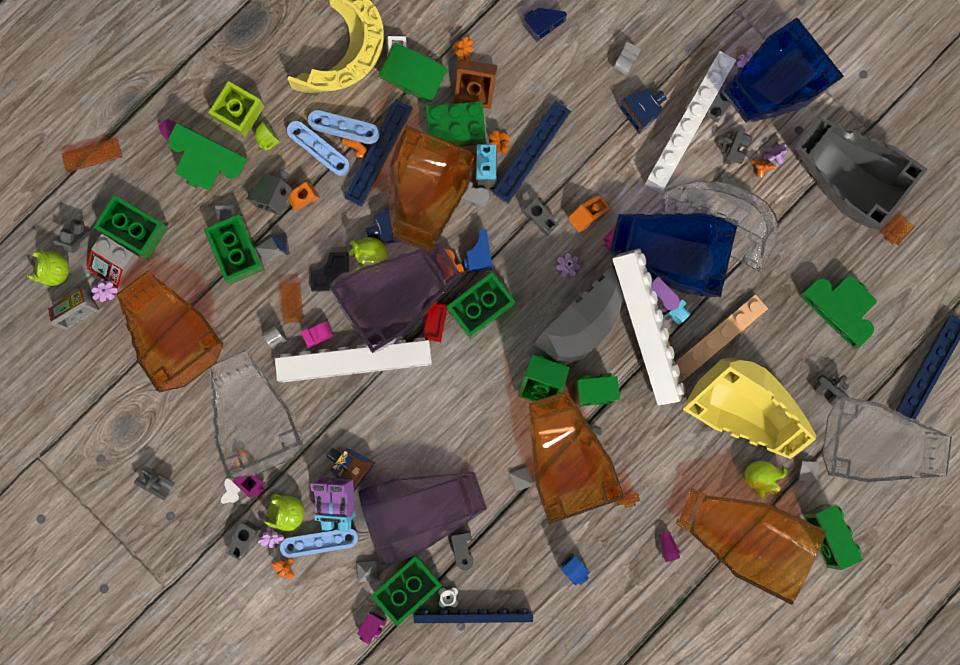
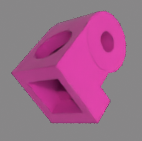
[301,322,334,349]

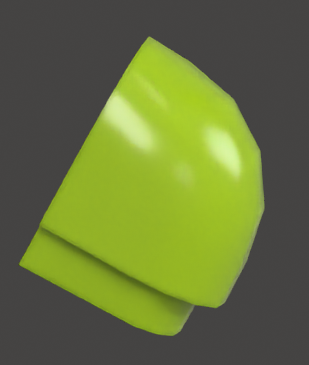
[255,122,280,150]

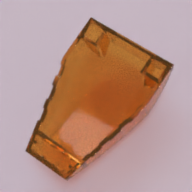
[388,125,477,252]
[117,271,224,393]
[529,391,625,524]

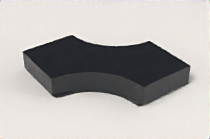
[311,252,349,292]

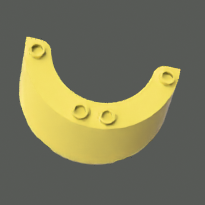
[288,0,384,93]

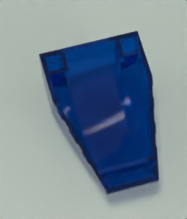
[722,18,844,123]
[609,213,739,297]

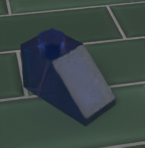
[523,8,567,43]

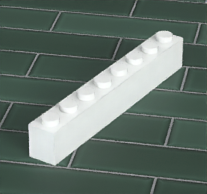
[645,51,736,193]
[612,249,685,406]
[275,338,432,383]

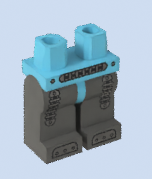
[476,144,497,189]

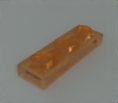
[61,138,123,172]

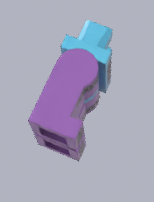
[651,277,690,325]
[310,477,356,532]

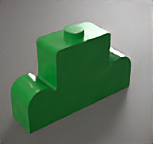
[168,123,248,190]
[799,275,877,349]

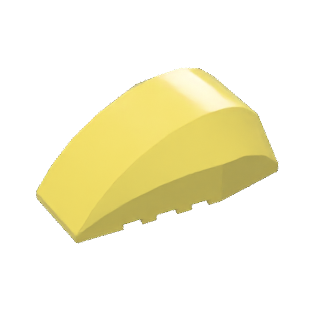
[683,358,816,459]

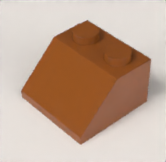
[454,59,498,109]

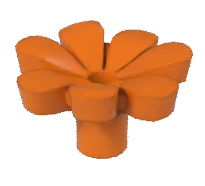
[452,37,473,60]
[489,130,510,154]
[751,159,776,177]
[271,558,294,580]

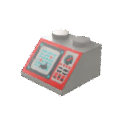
[87,234,140,289]
[48,288,99,330]

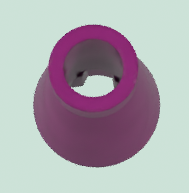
[659,532,681,562]

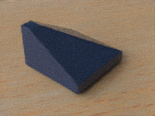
[272,233,290,255]

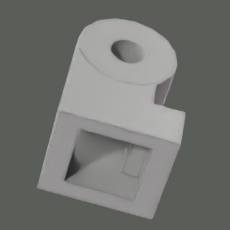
[614,42,642,76]
[461,181,489,207]
[262,325,288,350]

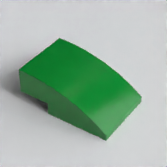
[378,43,448,104]

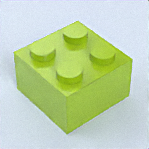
[208,81,265,138]

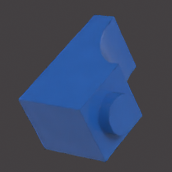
[464,229,492,273]
[558,553,590,586]

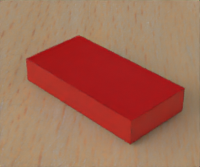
[422,301,448,343]

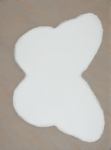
[221,478,240,504]

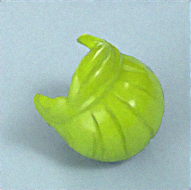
[349,237,388,274]
[27,249,69,286]
[744,460,787,499]
[264,493,305,531]

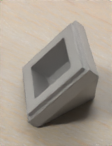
[357,561,378,582]

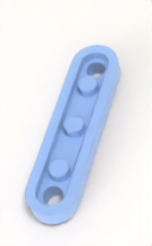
[308,110,379,144]
[287,121,350,176]
[280,528,359,558]

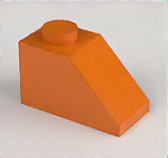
[568,195,611,233]

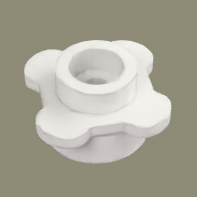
[438,588,458,608]

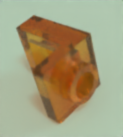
[884,214,915,246]
[609,486,640,508]

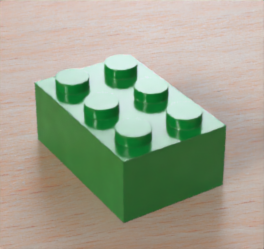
[426,102,486,149]
[94,195,168,260]
[204,214,265,285]
[446,272,516,340]
[518,355,570,409]
[573,373,620,407]
[803,504,863,570]
[371,554,443,626]

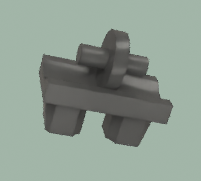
[718,127,753,164]
[54,219,89,253]
[814,374,850,408]
[134,466,175,500]

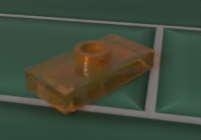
[281,283,304,323]

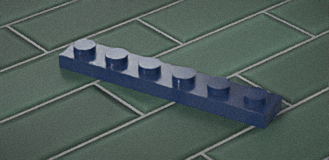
[344,99,413,207]
[493,101,571,204]
[894,315,960,423]
[414,608,533,623]

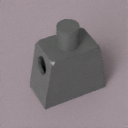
[246,169,292,215]

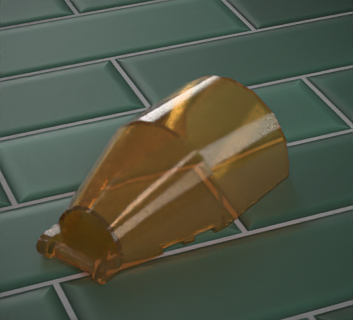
[675,488,827,605]

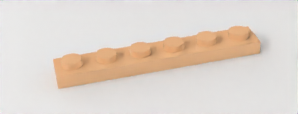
[675,294,768,382]

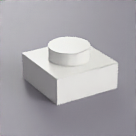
[386,36,407,56]

